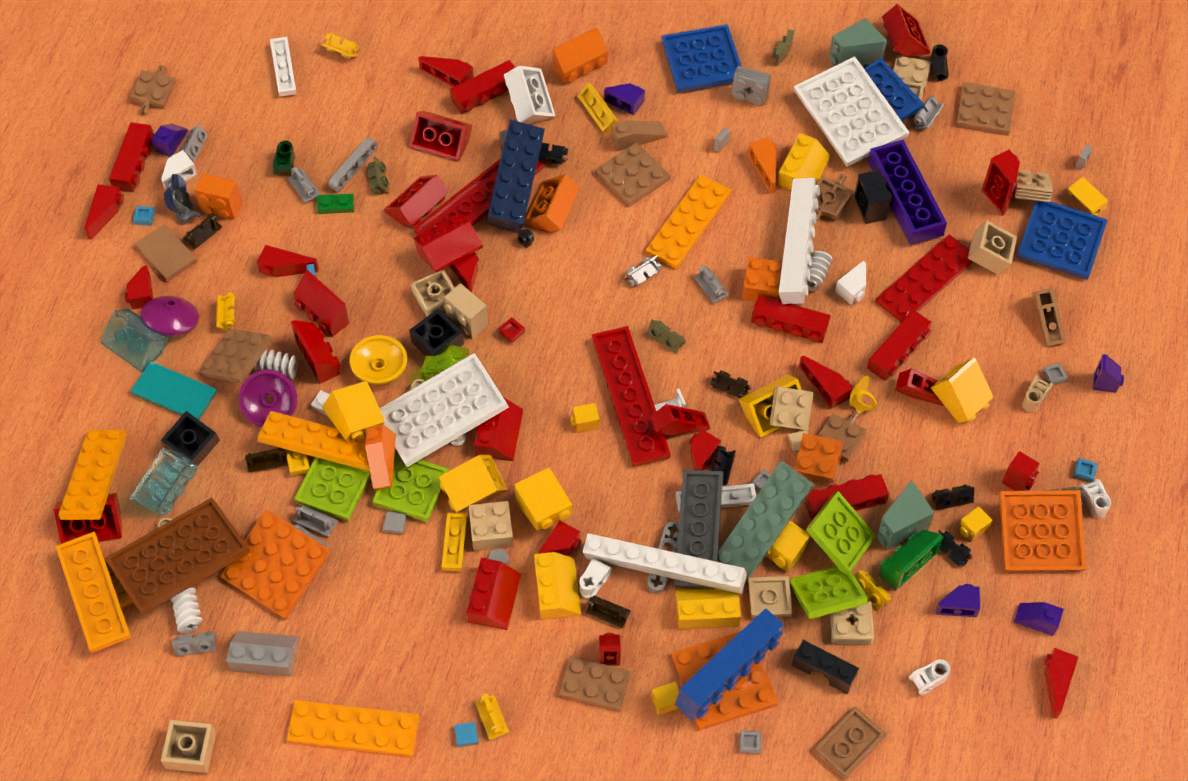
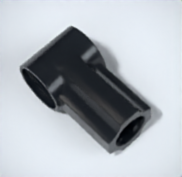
[929,44,949,81]

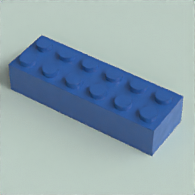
[675,608,784,722]

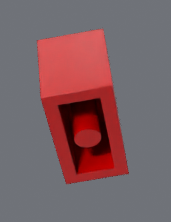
[1002,451,1040,491]

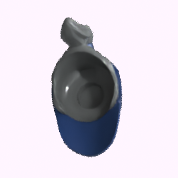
[163,174,200,223]

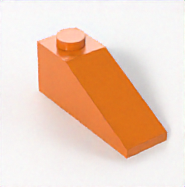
[748,137,777,194]
[365,424,396,491]

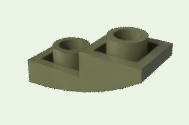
[772,29,795,66]

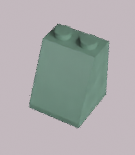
[829,18,887,67]
[877,481,934,550]

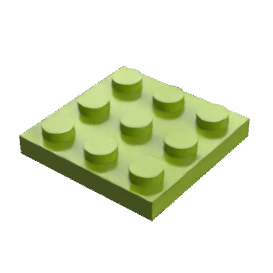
[372,452,450,522]
[294,457,371,522]
[806,491,876,575]
[789,566,868,619]

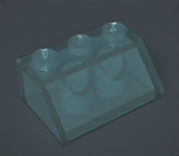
[101,308,169,372]
[129,449,199,515]

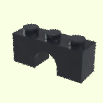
[791,639,859,694]

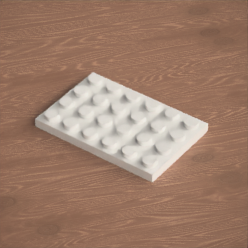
[794,57,909,167]
[380,353,509,467]

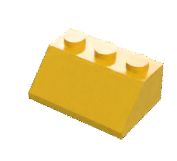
[777,133,831,190]
[739,375,802,437]
[766,521,810,572]
[534,552,581,620]
[675,589,741,629]

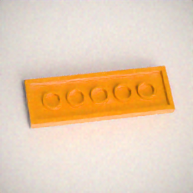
[645,175,732,270]
[257,411,370,471]
[59,430,127,520]
[55,532,132,653]
[287,700,420,757]

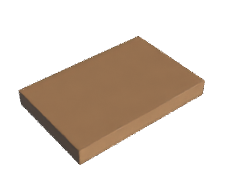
[135,224,197,282]
[812,706,887,780]

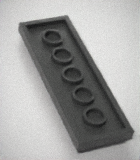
[675,470,723,589]

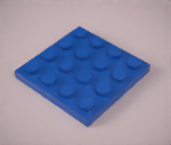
[661,24,742,93]
[864,58,924,121]
[1016,201,1108,280]

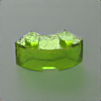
[421,345,469,381]

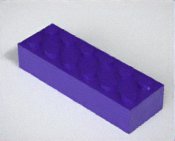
[868,140,947,245]

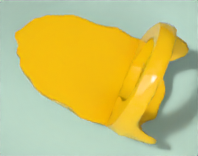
[849,375,877,414]

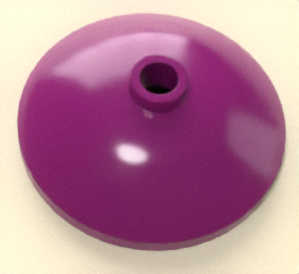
[141,296,199,336]
[239,370,297,427]

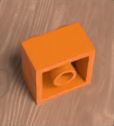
[194,173,242,219]
[742,257,783,301]
[795,433,843,484]

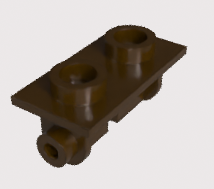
[183,214,222,249]
[710,370,751,399]
[245,447,288,473]
[585,595,631,628]

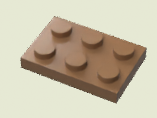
[559,656,630,712]

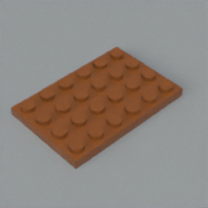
[105,497,250,615]

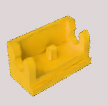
[1067,177,1108,216]

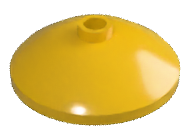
[350,335,407,385]

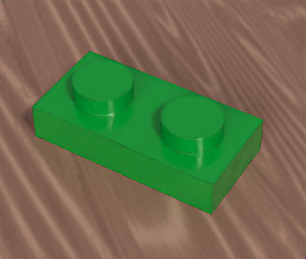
[317,193,354,214]

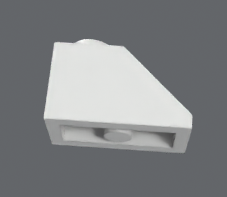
[161,150,197,190]
[835,261,866,305]

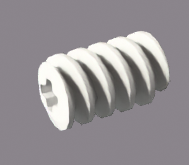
[807,251,833,292]
[255,349,298,379]
[171,588,203,633]

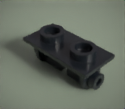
[538,142,568,164]
[711,446,736,486]
[932,484,974,510]
[938,530,973,567]

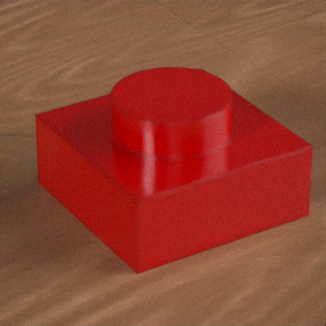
[498,317,525,343]

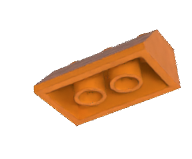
[553,27,608,85]
[524,174,580,233]

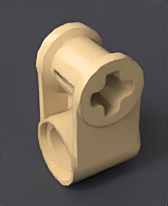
[1022,375,1054,413]

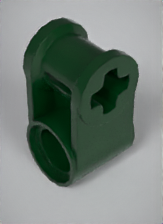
[273,140,295,175]

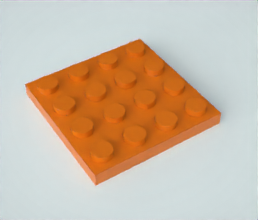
[999,490,1087,572]
[220,509,332,620]
[671,631,778,731]

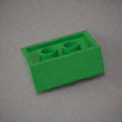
[878,529,943,591]

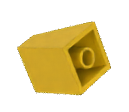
[931,357,993,424]
[322,381,386,440]
[439,455,508,512]
[514,467,573,531]

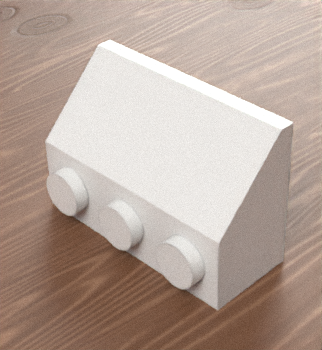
[504,66,556,124]

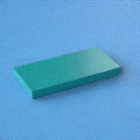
[131,361,217,420]

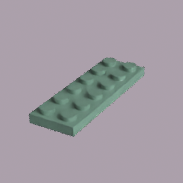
[718,461,815,583]

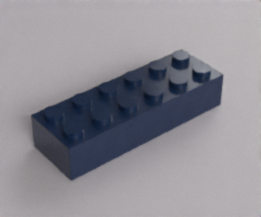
[485,119,545,233]

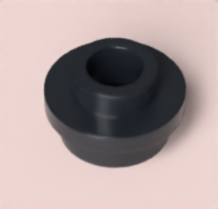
[517,229,534,247]

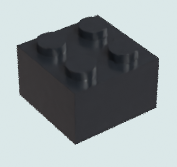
[854,170,892,224]
[409,308,464,365]
[161,411,220,470]

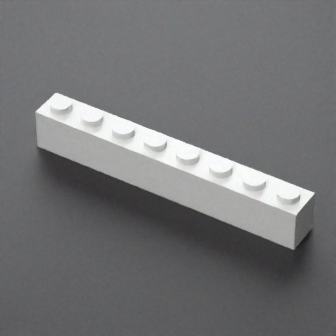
[779,178,820,304]
[583,533,747,594]

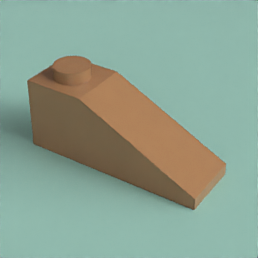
[611,120,667,151]
[1031,288,1066,347]

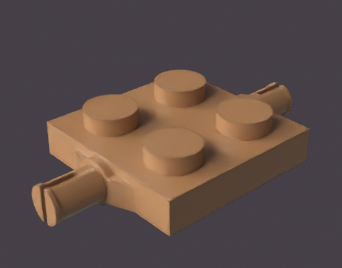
[130,65,176,115]
[815,173,854,221]
[818,411,867,462]

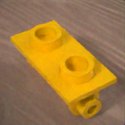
[321,33,359,59]
[216,292,236,331]
[855,570,892,612]
[475,693,509,740]

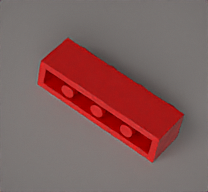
[450,60,516,114]
[109,122,155,192]
[751,295,831,343]
[867,310,932,381]
[805,474,889,521]

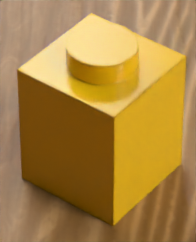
[570,403,600,433]
[958,506,993,542]
[651,681,681,715]

